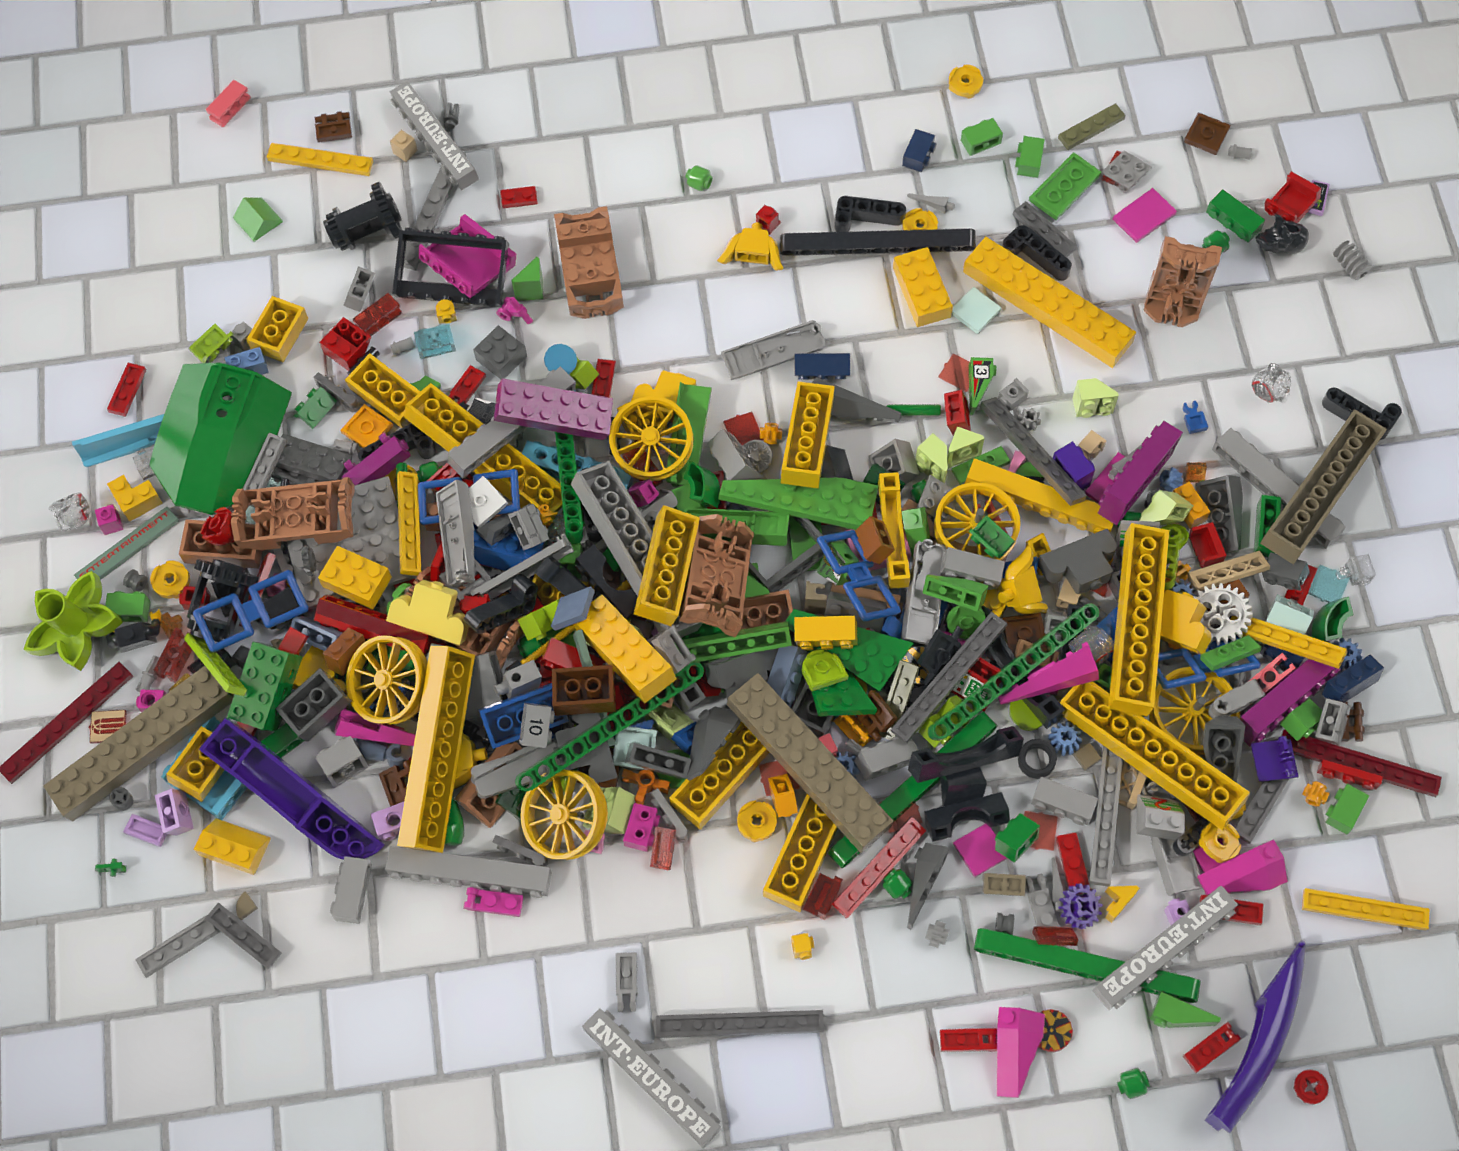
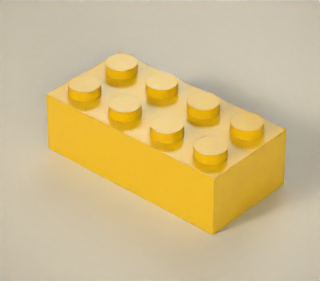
[893,247,953,327]
[345,353,421,428]

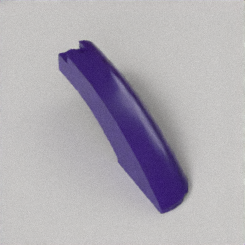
[199,717,385,860]
[1204,940,1305,1133]

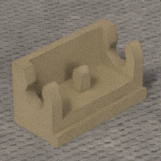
[805,581,827,615]
[982,873,1026,896]

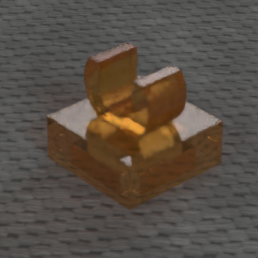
[1185,462,1207,482]
[160,612,183,640]

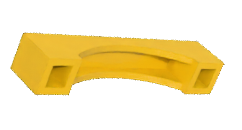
[878,472,910,589]

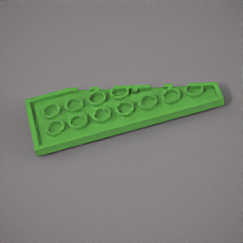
[719,478,878,530]

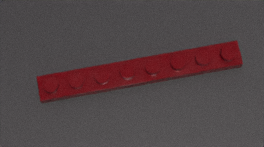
[0,661,134,784]
[1281,729,1442,797]

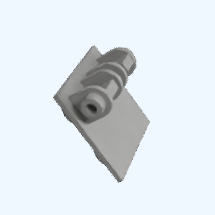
[1101,151,1152,193]
[917,475,957,524]

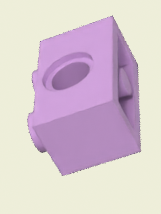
[155,789,194,836]
[371,801,405,841]

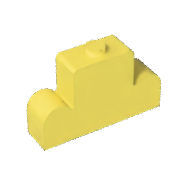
[386,580,469,645]

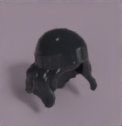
[1255,214,1309,254]

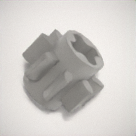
[1017,408,1041,431]
[925,920,949,948]

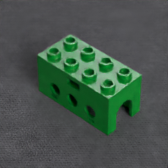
[227,641,303,731]

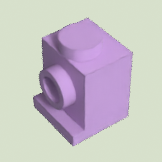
[1164,898,1190,925]

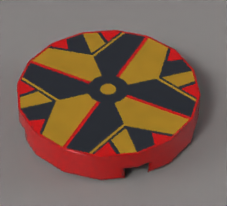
[1038,1009,1073,1053]

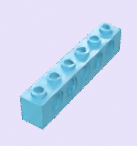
[522,440,634,490]

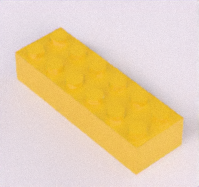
[781,381,835,489]
[634,505,700,626]
[574,595,676,703]
[669,721,770,830]
[763,794,838,912]

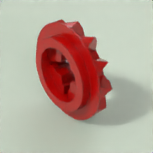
[1293,1070,1329,1105]

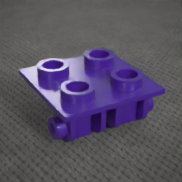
[1251,736,1299,782]

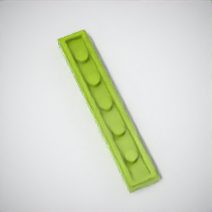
[184,633,247,696]

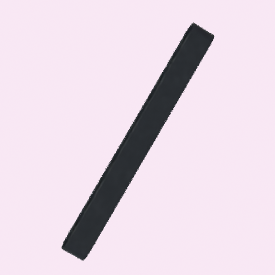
[780,229,976,256]

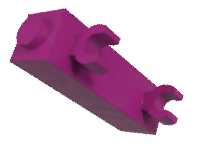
[342,432,411,486]

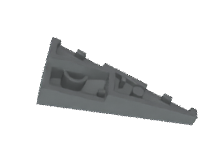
[812,377,901,423]

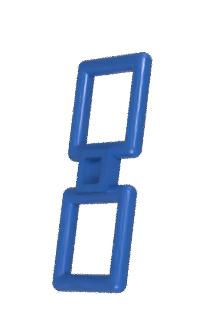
[418,469,520,525]
[817,530,901,621]
[193,570,309,652]
[1157,636,1261,690]

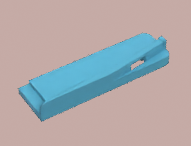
[72,414,164,467]

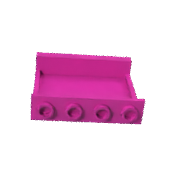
[419,214,517,298]

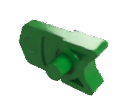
[95,858,126,877]

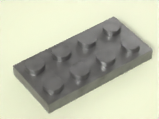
[276,434,352,482]

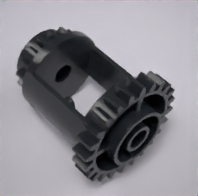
[323,181,402,251]
[186,559,258,642]

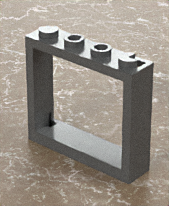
[735,511,829,593]

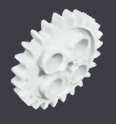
[1194,583,1253,645]

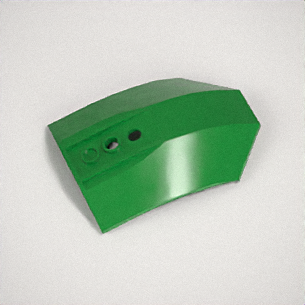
[149,363,292,515]

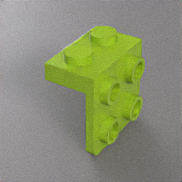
[188,323,233,363]

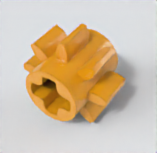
[760,422,782,444]
[1302,781,1330,807]

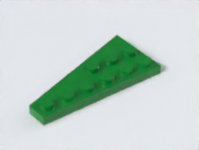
[785,609,914,692]
[800,647,877,716]

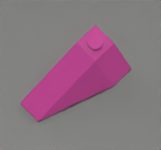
[1197,839,1287,895]
[997,1007,1045,1098]

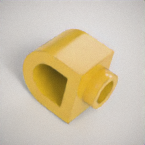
[436,299,457,324]
[791,933,814,960]

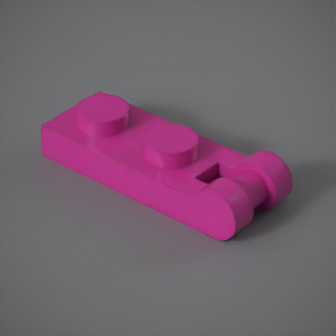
[463,887,524,917]

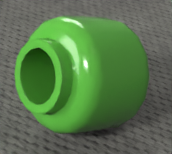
[685,165,713,191]

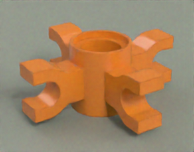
[622,769,670,805]

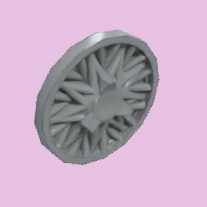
[742,440,773,473]

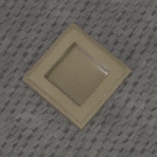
[1073,743,1102,771]

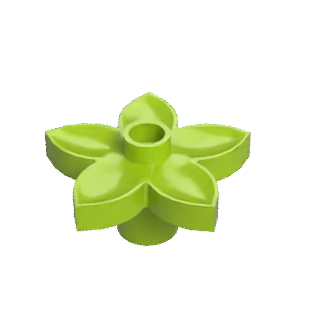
[23,571,123,671]

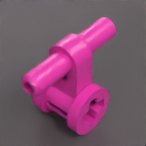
[496,297,533,324]

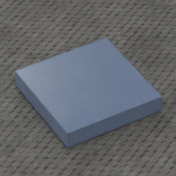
[551,586,594,630]

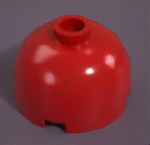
[201,507,234,546]

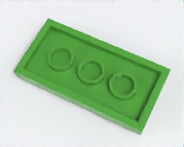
[1029,152,1101,221]

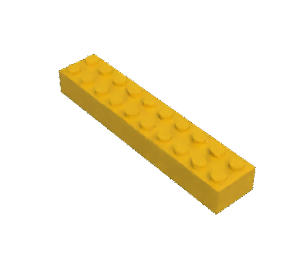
[963,236,1136,368]
[404,383,563,526]
[1108,523,1169,716]
[397,646,475,853]
[1059,681,1250,831]

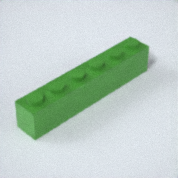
[674,621,792,663]

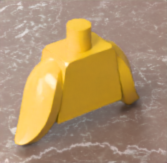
[717,222,784,270]
[998,546,1048,614]
[453,733,488,790]

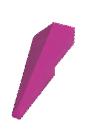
[997,642,1099,705]
[334,707,416,746]

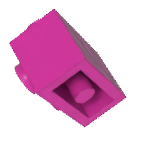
[623,803,661,852]

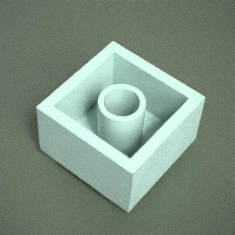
[1266,594,1314,635]

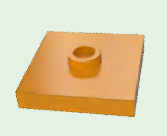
[340,404,393,448]

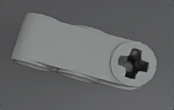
[1208,679,1266,719]

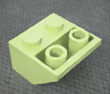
[1073,378,1119,418]
[915,433,948,484]
[1139,490,1193,526]
[582,787,636,834]

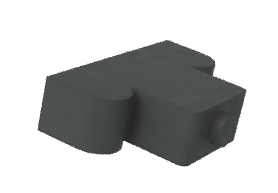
[1038,529,1117,594]
[704,648,779,700]
[465,650,508,730]
[553,713,617,783]

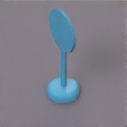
[544,344,577,392]

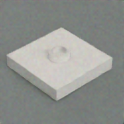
[469,476,508,528]

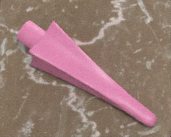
[1008,450,1026,473]

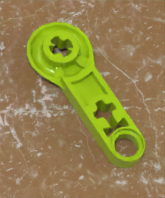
[1160,524,1189,590]

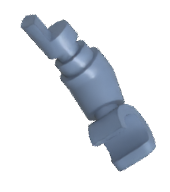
[354,738,406,770]

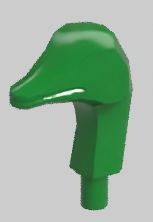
[445,797,464,846]

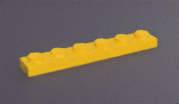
[267,143,373,176]
[397,471,421,576]
[1230,616,1347,669]
[1302,888,1430,930]

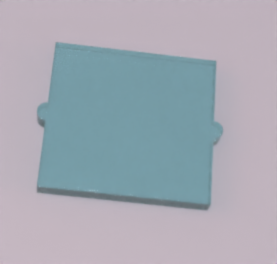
[1308,565,1350,603]

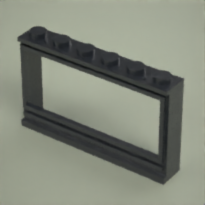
[392,228,509,307]

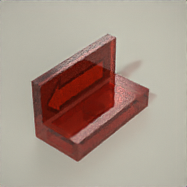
[803,873,843,920]

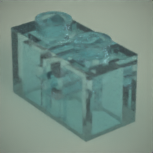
[414,324,456,359]

